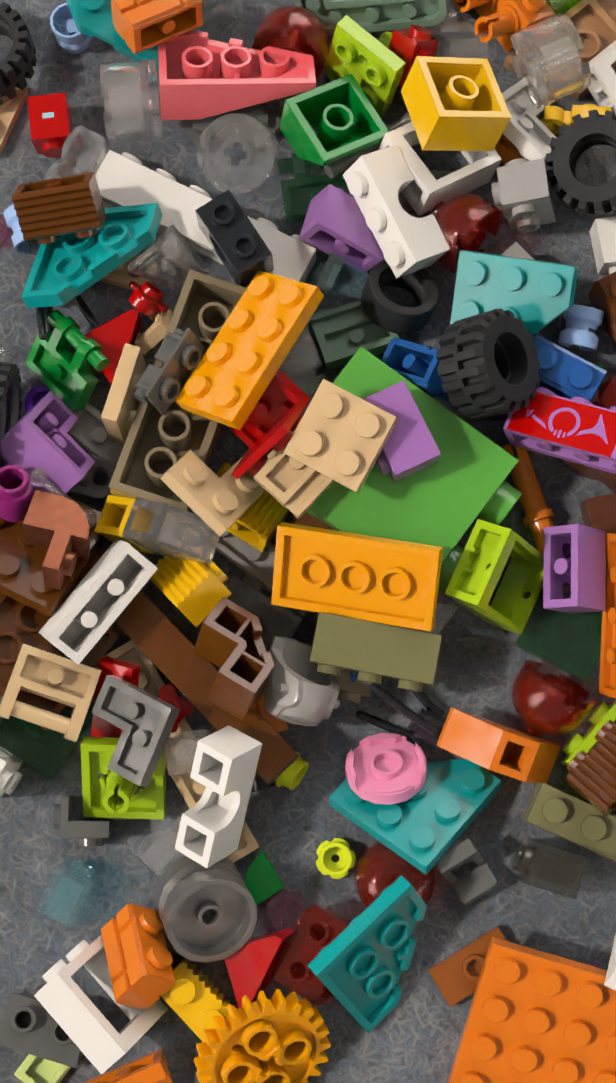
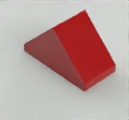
[84,309,143,385]
[224,928,295,1008]

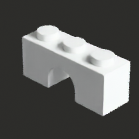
[343,144,451,279]
[175,725,262,868]

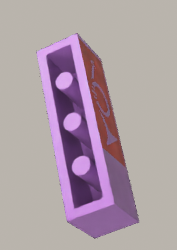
[503,387,616,474]

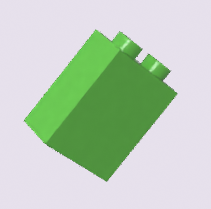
[305,347,522,596]

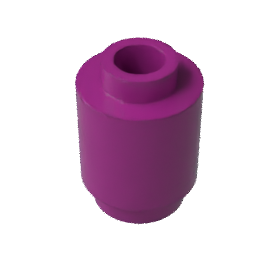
[0,465,34,522]

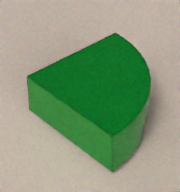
[244,851,285,906]

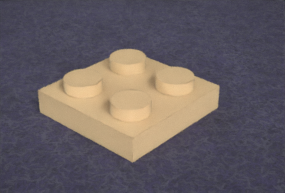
[283,379,399,494]

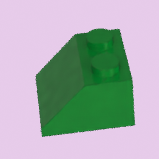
[279,74,389,166]

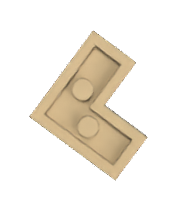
[161,450,266,536]

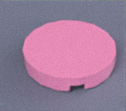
[345,733,427,805]

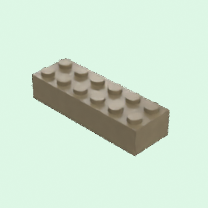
[109,269,247,523]

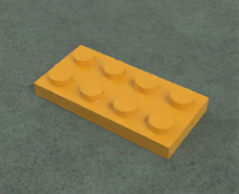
[175,270,324,430]
[271,522,443,632]

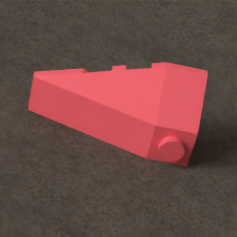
[158,30,316,120]

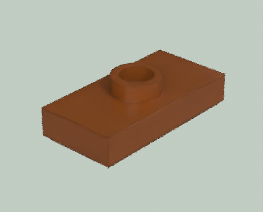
[428,926,506,1007]

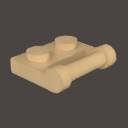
[0,643,101,742]

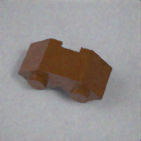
[193,597,275,721]

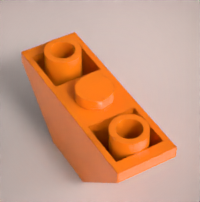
[436,707,561,784]

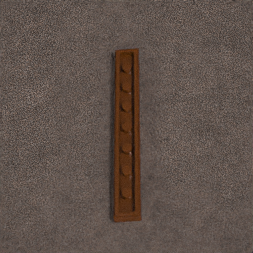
[76,547,299,785]

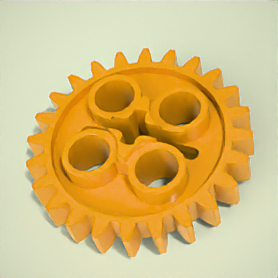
[194,989,331,1083]

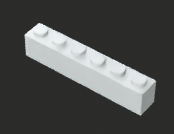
[95,150,316,283]

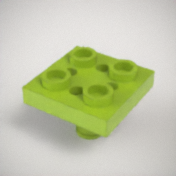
[323,15,406,118]
[80,737,166,820]

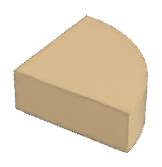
[135,309,172,355]

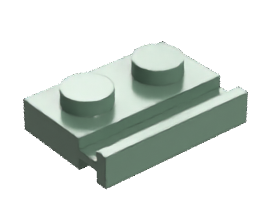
[309,300,400,370]

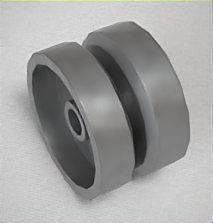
[155,855,257,963]

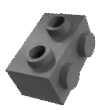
[0,987,84,1068]

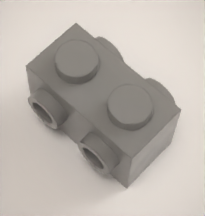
[491,158,556,233]

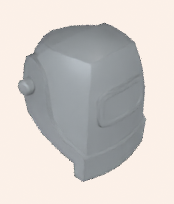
[264,635,340,726]

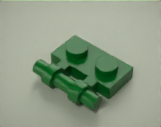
[25,310,109,412]

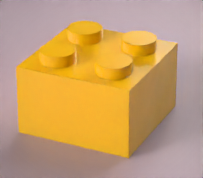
[401,56,511,151]

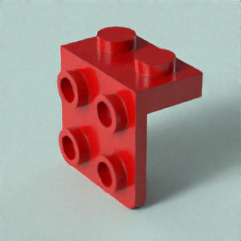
[226,369,311,479]

